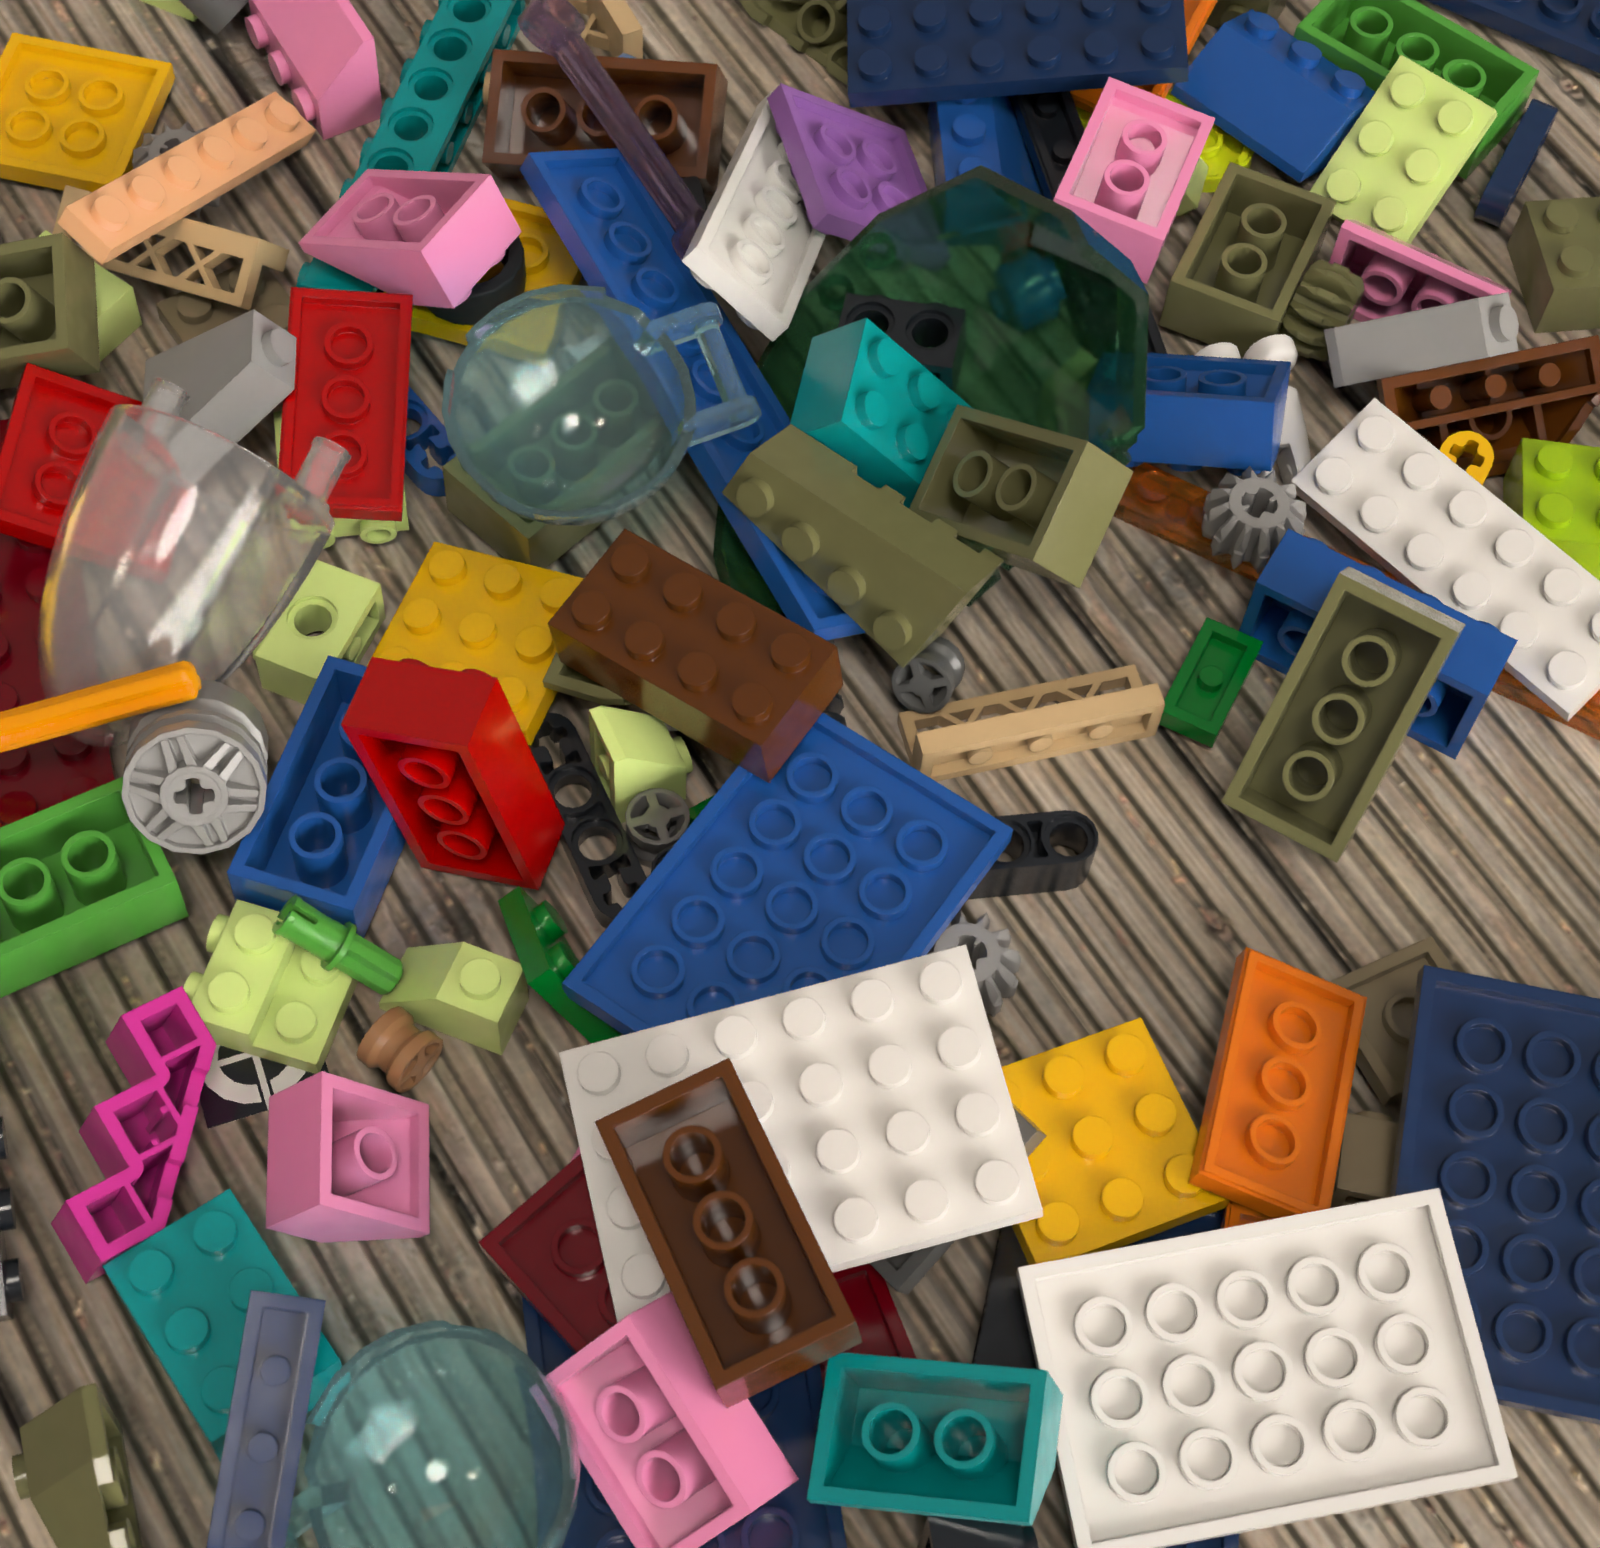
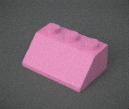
[245,0,382,140]
[1329,219,1512,322]
[534,1292,799,1548]

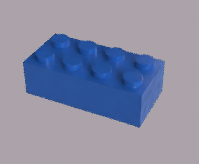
[1239,528,1518,759]
[227,655,406,938]

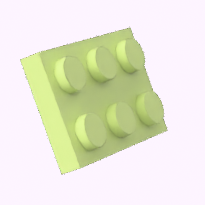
[1310,55,1497,244]

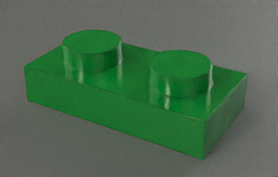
[1159,617,1263,748]

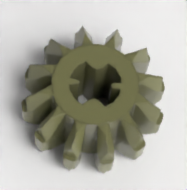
[1279,259,1365,362]

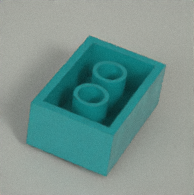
[790,318,972,508]
[103,1188,349,1462]

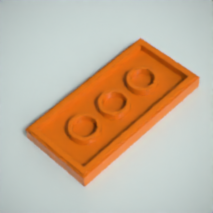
[1188,947,1367,1219]

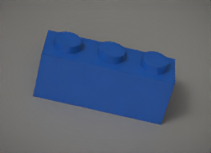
[1171,9,1376,183]
[928,96,1050,244]
[1092,350,1291,476]

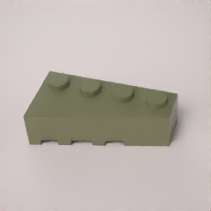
[722,424,1004,668]

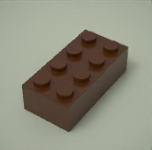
[482,49,728,194]
[548,528,843,783]
[595,1058,863,1408]

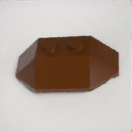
[1376,335,1600,477]

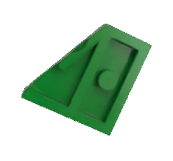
[498,886,622,1044]

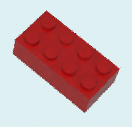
[341,657,565,890]

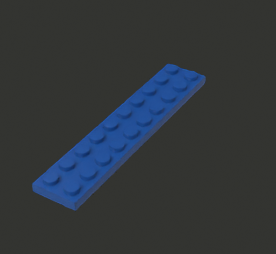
[520,148,866,640]

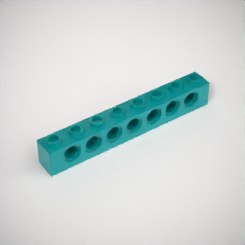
[296,0,526,293]

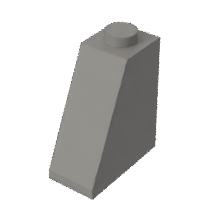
[1324,292,1519,388]
[139,309,297,489]

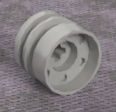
[121,680,269,854]

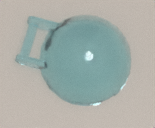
[442,284,762,526]
[285,1320,581,1548]

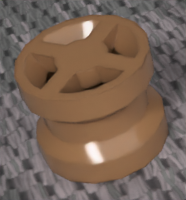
[357,1006,443,1093]

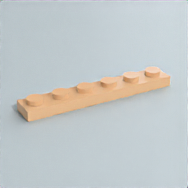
[57,91,316,265]

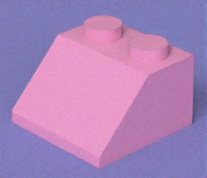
[266,1071,430,1243]

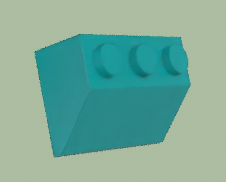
[807,1352,1063,1526]

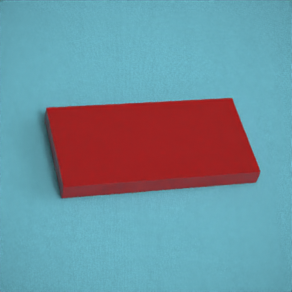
[276,287,413,521]

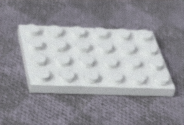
[559,944,1043,1323]
[1016,1188,1518,1548]

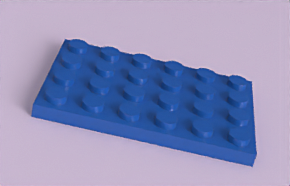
[562,713,1013,1035]

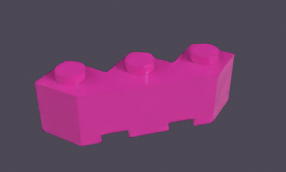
[51,986,216,1284]

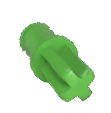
[272,895,404,995]

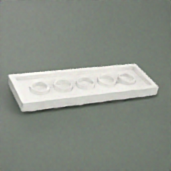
[682,91,826,342]
[1291,398,1600,722]

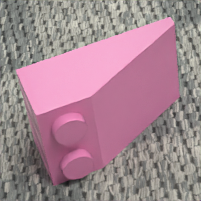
[1040,77,1216,284]
[298,169,522,309]

